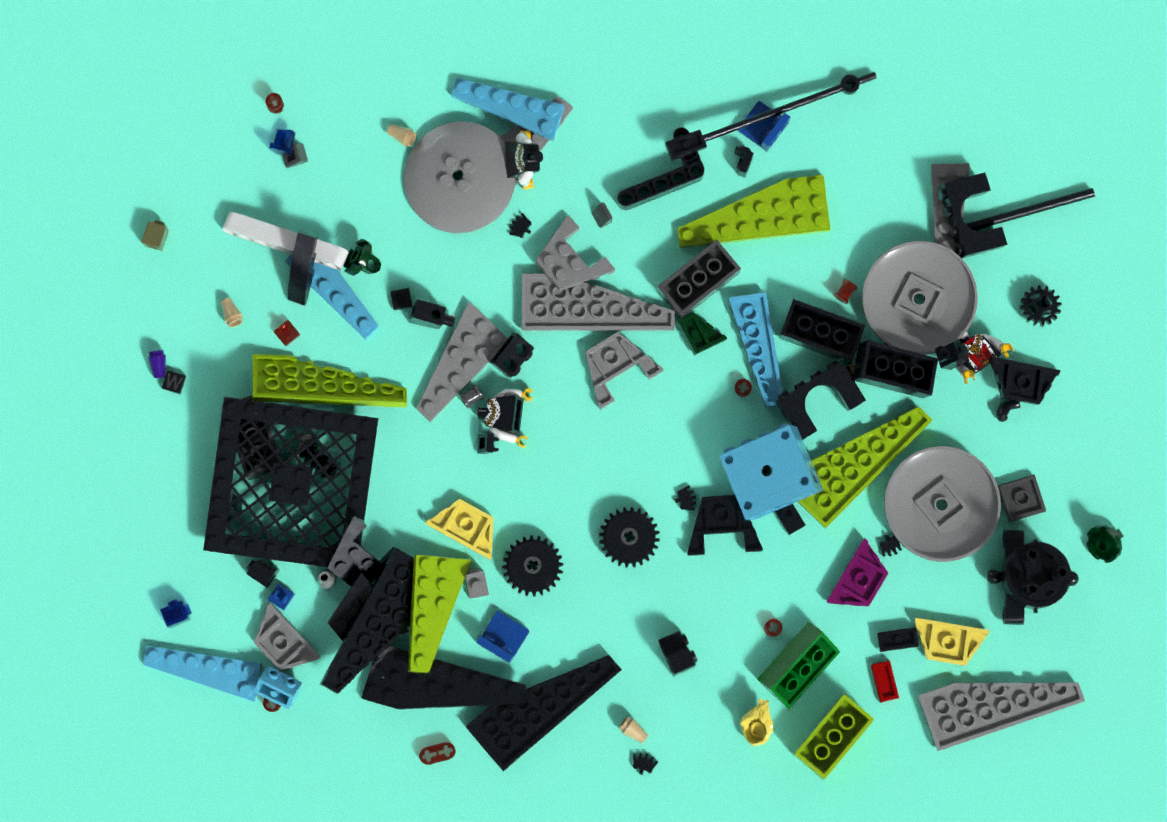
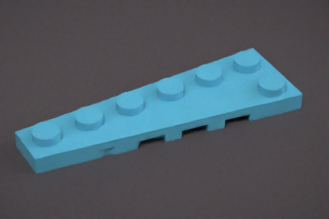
[451,78,565,142]
[285,255,379,340]
[728,292,783,408]
[143,646,262,702]

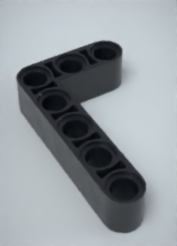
[617,127,705,210]

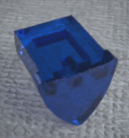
[269,129,296,155]

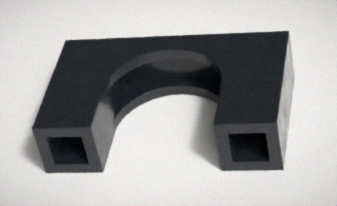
[938,172,1008,259]
[775,360,866,440]

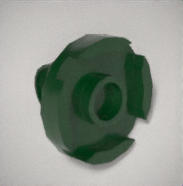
[343,239,381,276]
[1086,524,1124,563]

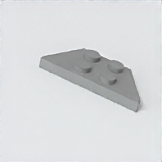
[254,603,321,671]

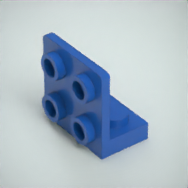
[737,101,791,152]
[476,611,530,664]

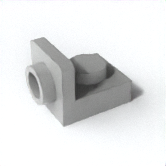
[465,569,489,599]

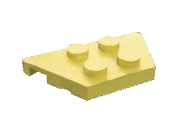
[425,499,494,560]
[914,617,989,666]

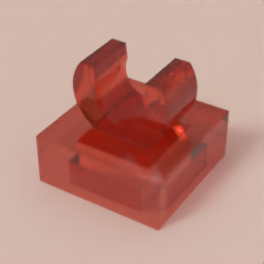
[273,320,301,347]

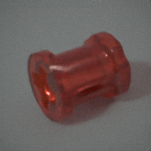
[265,93,284,114]
[833,279,857,304]

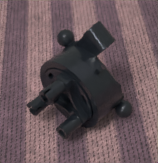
[986,530,1079,625]

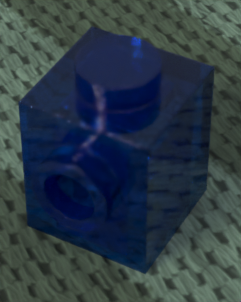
[160,599,192,629]

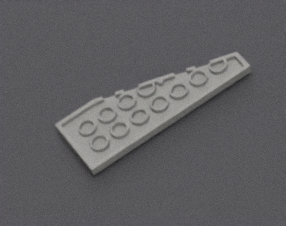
[522,274,675,331]
[918,683,1085,751]

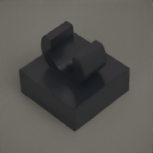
[477,433,499,454]

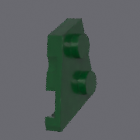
[676,313,727,356]

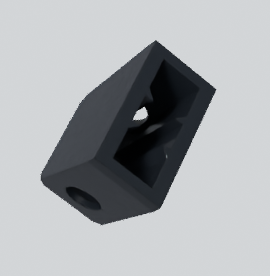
[409,299,455,329]

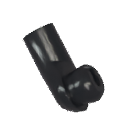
[996,400,1020,422]

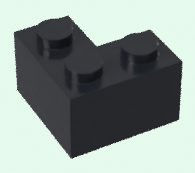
[658,631,698,677]

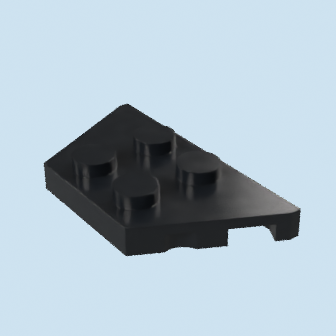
[990,357,1061,405]

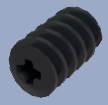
[298,440,342,480]

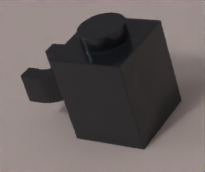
[935,342,970,370]

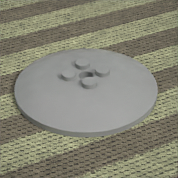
[404,121,516,234]
[862,241,978,355]
[884,446,1001,562]

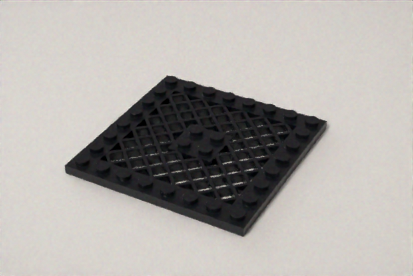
[203,397,379,567]

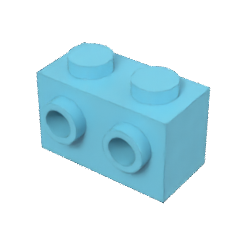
[254,666,303,709]

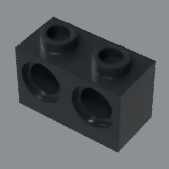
[489,333,534,378]

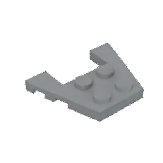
[536,215,616,291]
[585,332,664,410]

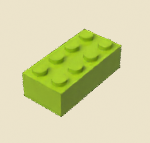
[793,694,875,780]

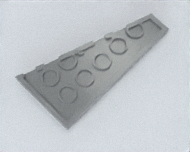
[416,302,508,423]

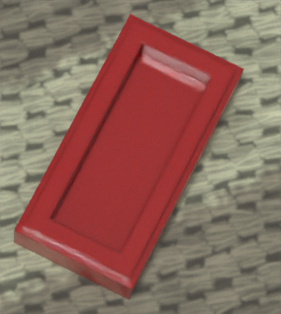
[871,660,899,703]

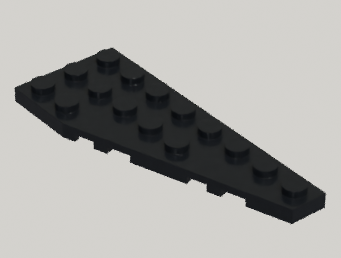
[320,548,414,694]
[361,646,527,710]
[466,655,622,772]

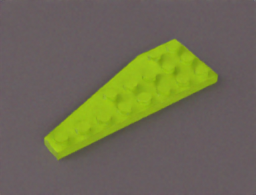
[677,175,831,248]
[252,354,407,408]
[797,407,932,529]

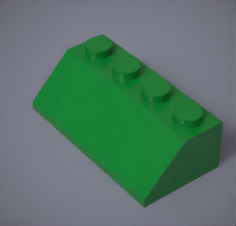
[757,622,840,709]

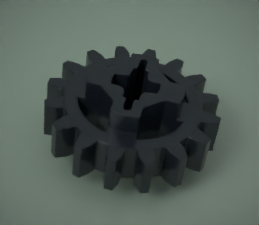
[1019,285,1062,327]

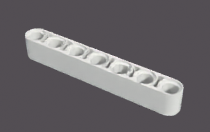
[222,211,349,270]

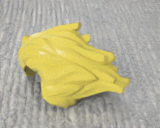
[740,699,773,746]

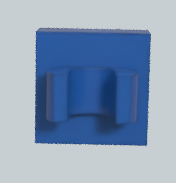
[268,584,295,611]

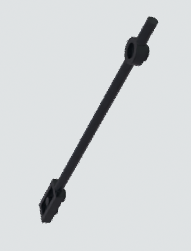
[664,72,877,161]

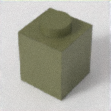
[141,220,169,252]

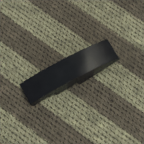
[287,231,318,306]

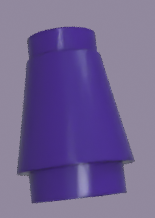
[147,350,166,378]

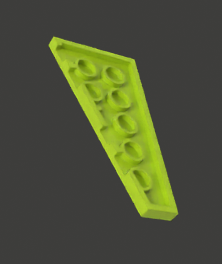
[408,555,471,673]

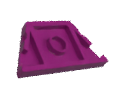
[826,538,888,607]

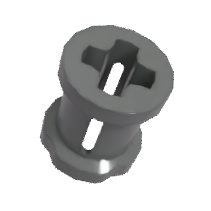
[459,385,484,409]

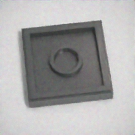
[998,474,1046,523]

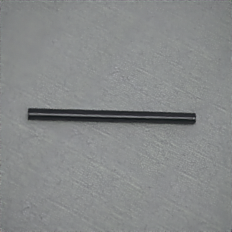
[965,188,1095,231]

